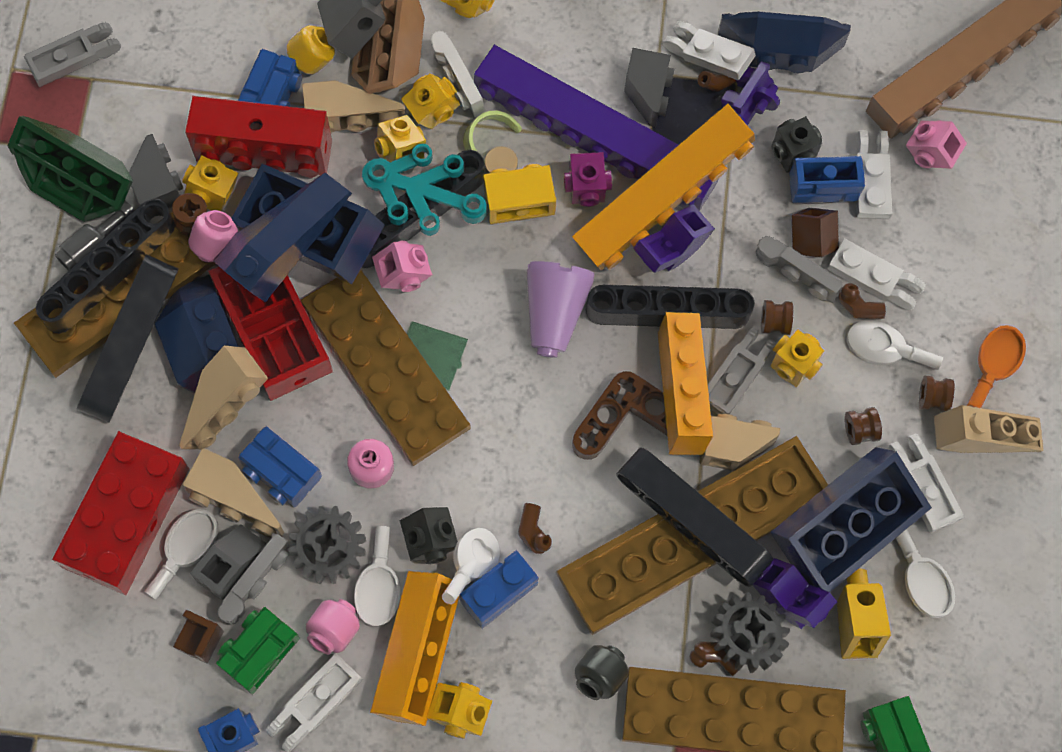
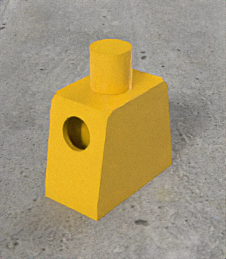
[837,568,891,659]

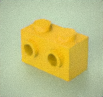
[483,164,556,224]

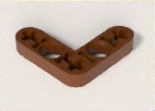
[572,371,667,460]

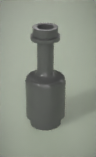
[55,201,135,271]

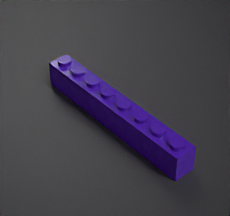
[474,44,719,211]

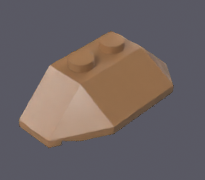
[351,0,425,94]

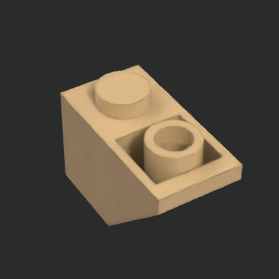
[701,414,780,471]

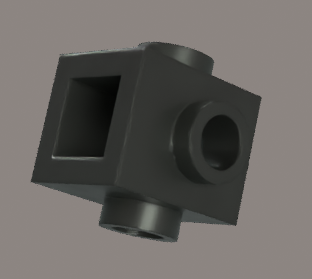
[771,116,822,173]
[399,507,458,564]

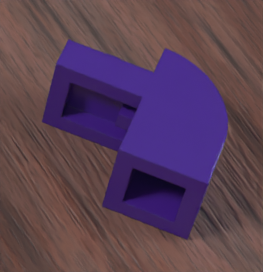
[633,204,715,273]
[753,558,837,629]

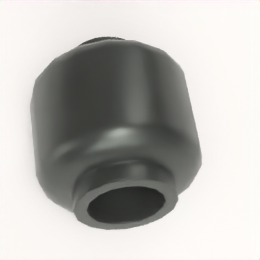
[575,645,629,700]

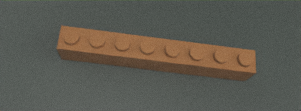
[865,0,1062,139]

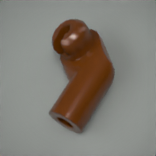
[518,503,552,554]

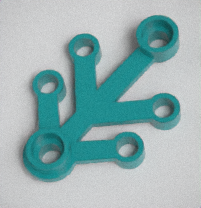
[362,144,487,236]

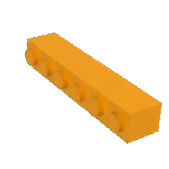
[572,104,755,271]

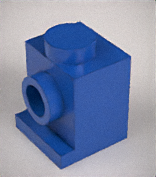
[198,708,260,752]

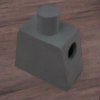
[317,0,386,59]

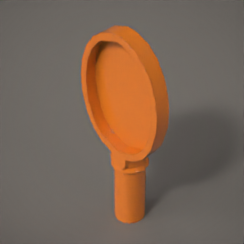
[967,325,1026,408]

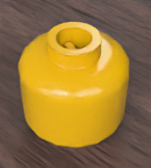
[287,25,335,74]

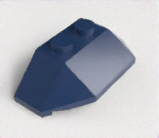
[718,11,851,74]
[155,275,238,393]

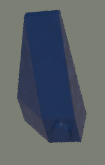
[214,173,352,302]

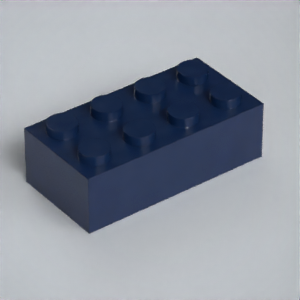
[232,163,385,284]
[770,447,932,592]

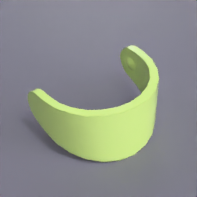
[463,110,522,165]

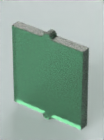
[407,321,468,391]

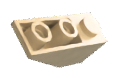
[302,80,405,133]
[179,346,268,450]
[934,405,1044,453]
[183,448,284,537]

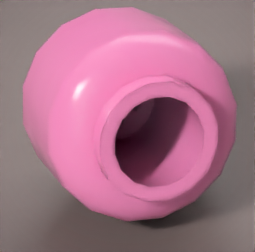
[188,210,238,262]
[347,439,394,488]
[306,599,360,655]

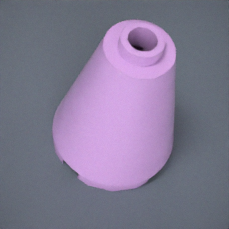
[527,261,594,358]

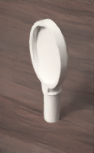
[847,320,943,370]
[144,509,219,600]
[354,526,400,627]
[442,528,500,604]
[896,529,955,618]

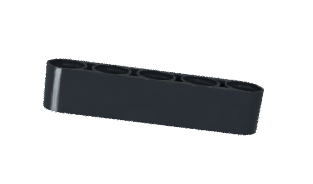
[362,150,484,268]
[35,199,175,334]
[76,254,179,423]
[586,284,755,329]
[616,447,773,587]

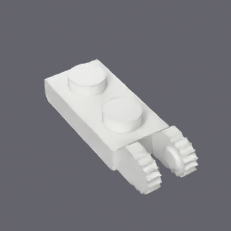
[663,21,756,80]
[430,31,486,119]
[856,130,892,219]
[827,238,926,310]
[888,433,964,533]
[266,653,363,752]

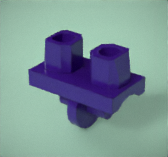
[721,61,780,125]

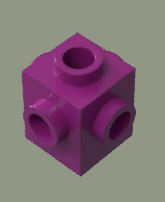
[564,152,612,207]

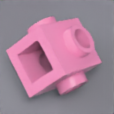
[906,120,967,169]
[372,241,432,292]

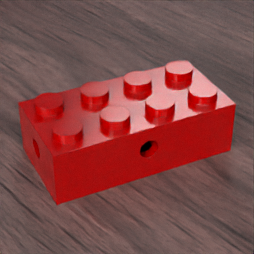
[185,96,332,178]
[208,266,333,401]
[52,431,189,595]

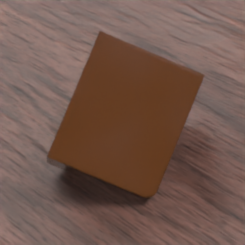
[792,207,839,258]
[173,610,224,664]

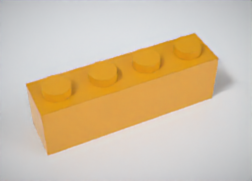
[658,312,713,455]
[370,571,460,726]

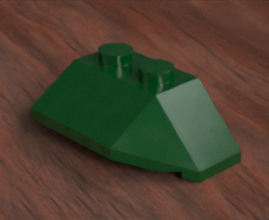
[7,116,133,222]

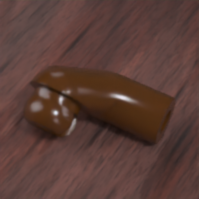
[698,71,737,92]
[839,283,886,319]
[689,642,745,677]

